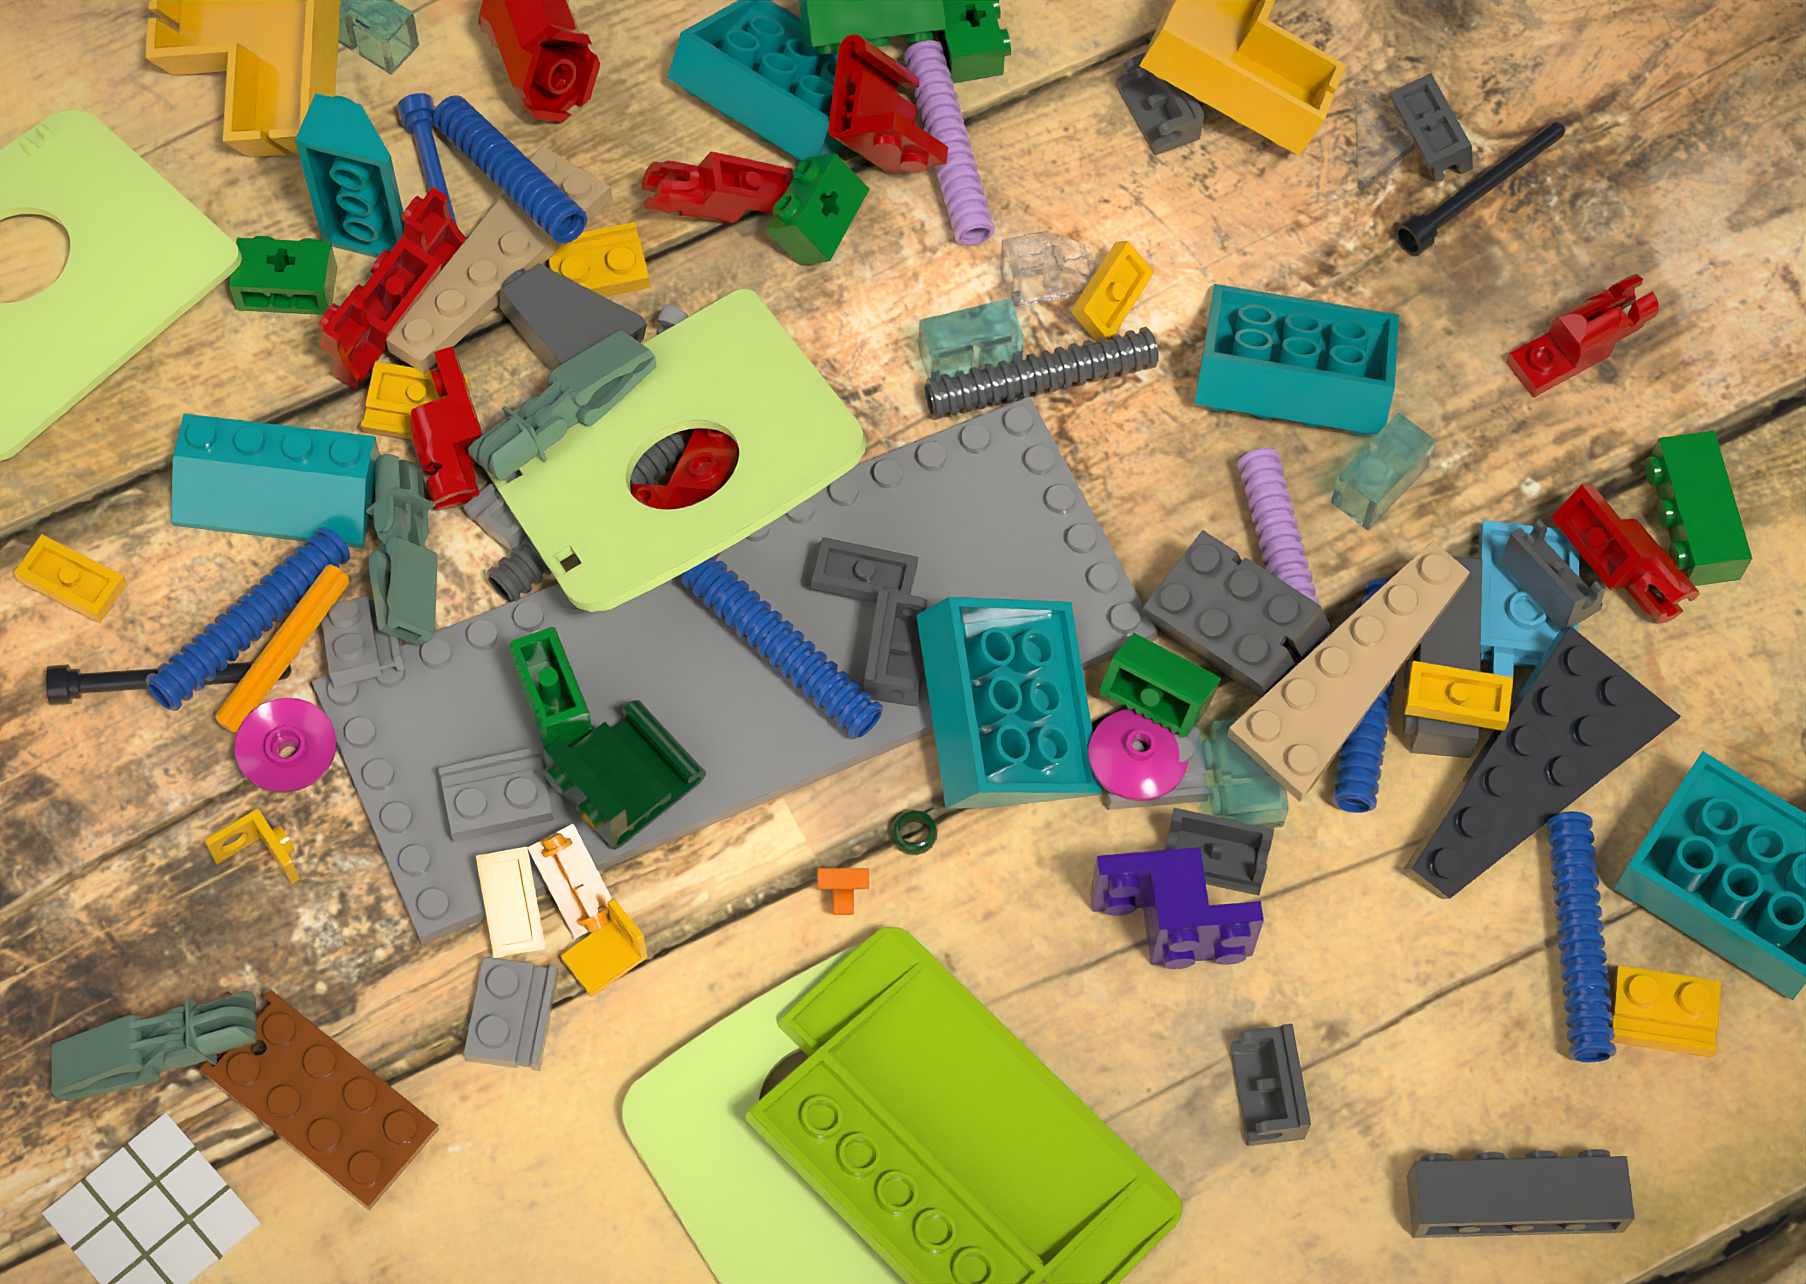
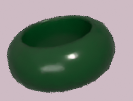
[891,810,938,855]

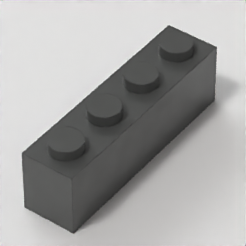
[1403,556,1483,758]
[1407,1149,1635,1238]

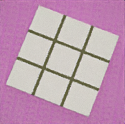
[42,1112,261,1284]

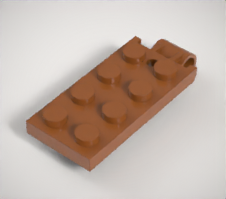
[199,989,439,1211]

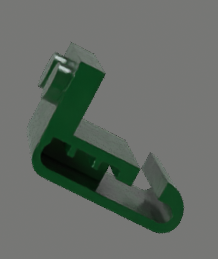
[543,700,706,850]

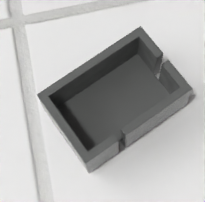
[1143,530,1331,698]

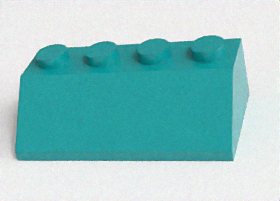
[295,93,405,258]
[171,413,380,549]

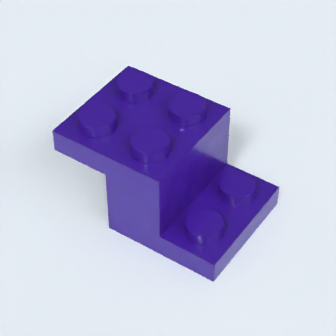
[1090,847,1264,969]

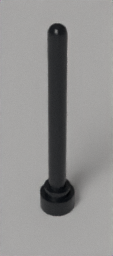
[1394,121,1565,256]
[46,662,292,705]

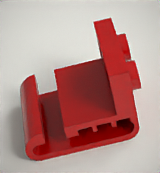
[828,34,949,173]

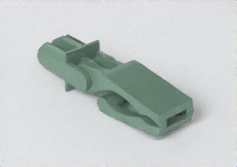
[469,330,656,481]
[366,453,438,646]
[51,991,257,1102]

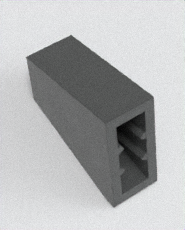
[499,263,647,371]

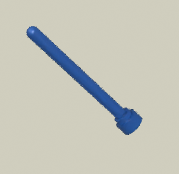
[397,93,458,227]

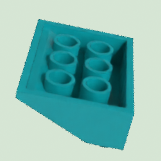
[667,0,899,162]
[1194,284,1399,436]
[916,597,1103,808]
[1614,751,1806,1000]

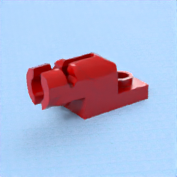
[642,151,794,224]
[1506,274,1659,398]
[410,346,483,510]
[1551,484,1700,624]

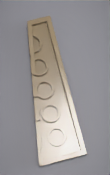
[386,146,613,374]
[1227,540,1470,802]

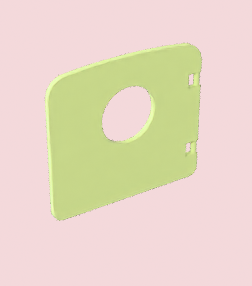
[0,109,242,461]
[483,289,866,612]
[622,936,933,1284]

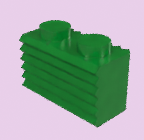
[509,627,593,747]
[1099,632,1221,738]

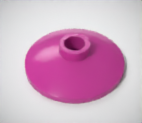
[234,698,337,793]
[1088,709,1188,801]

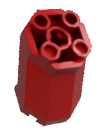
[478,0,601,122]

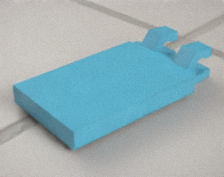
[1478,520,1579,677]

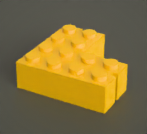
[145,0,341,157]
[1139,0,1346,156]

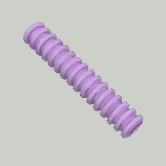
[904,40,995,245]
[1237,448,1327,666]

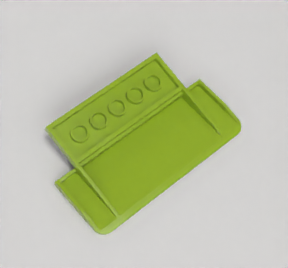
[745,927,1182,1284]

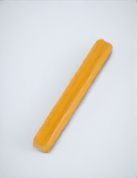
[215,564,349,733]

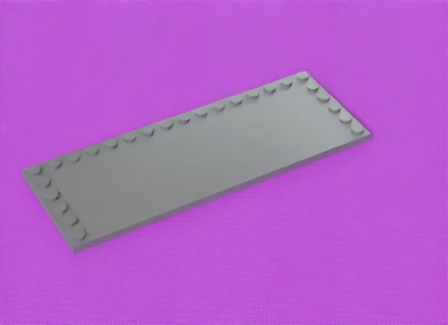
[312,396,1157,945]

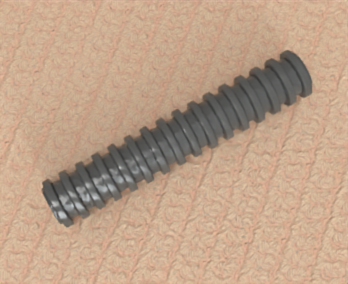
[924,326,1159,420]
[487,433,686,602]

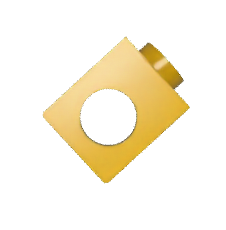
[205,808,300,884]
[561,898,648,997]

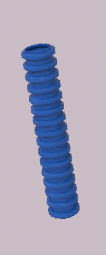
[433,95,587,244]
[146,527,350,711]
[681,555,883,739]
[1332,578,1396,813]
[1546,811,1617,1063]

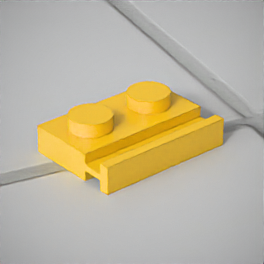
[548,222,650,297]
[360,361,471,440]
[1610,965,1721,1058]

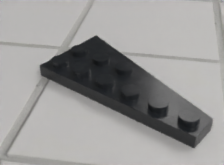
[1403,626,1682,899]

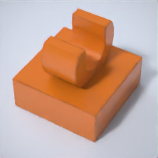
[818,868,869,915]

